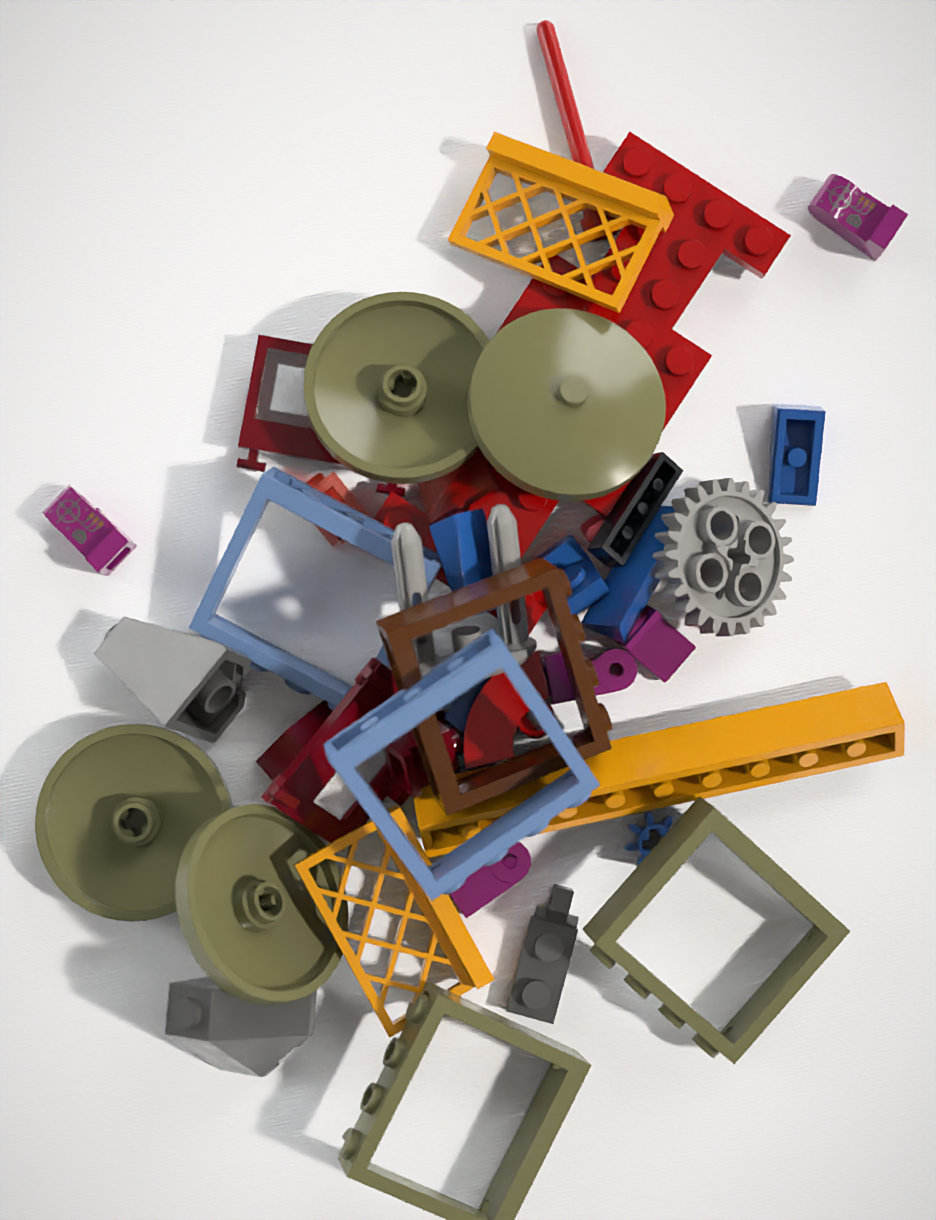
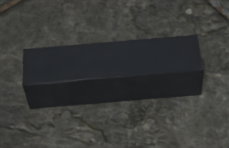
[587,452,684,568]

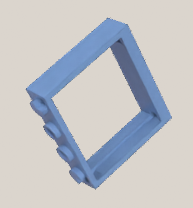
[189,467,442,711]
[323,628,600,901]

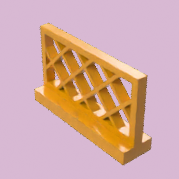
[448,131,674,313]
[293,805,495,1038]

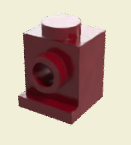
[383,720,463,798]

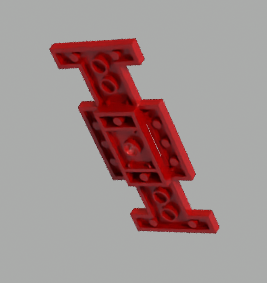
[373,131,791,635]

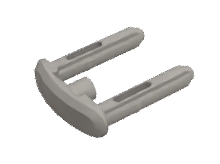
[391,504,537,679]

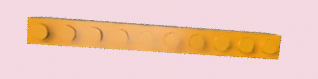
[413,681,905,858]

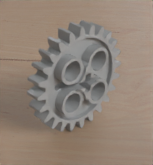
[653,478,794,637]

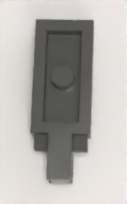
[506,884,579,1024]

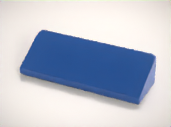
[581,506,676,644]

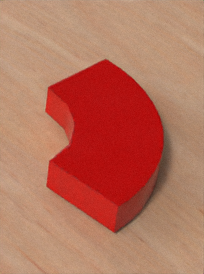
[463,650,550,769]

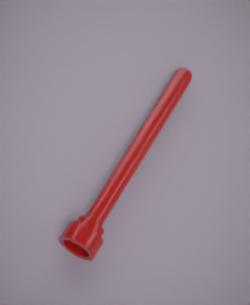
[536,20,622,242]

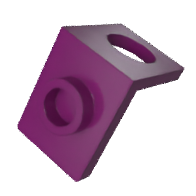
[616,605,696,683]

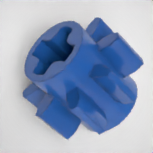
[623,811,673,866]

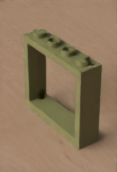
[582,796,851,1065]
[338,981,592,1220]

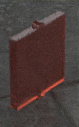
[417,449,498,525]

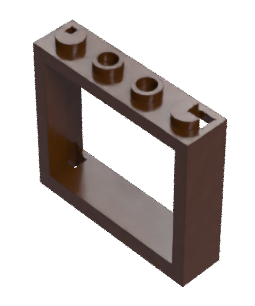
[375,557,612,816]

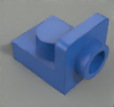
[534,534,610,615]

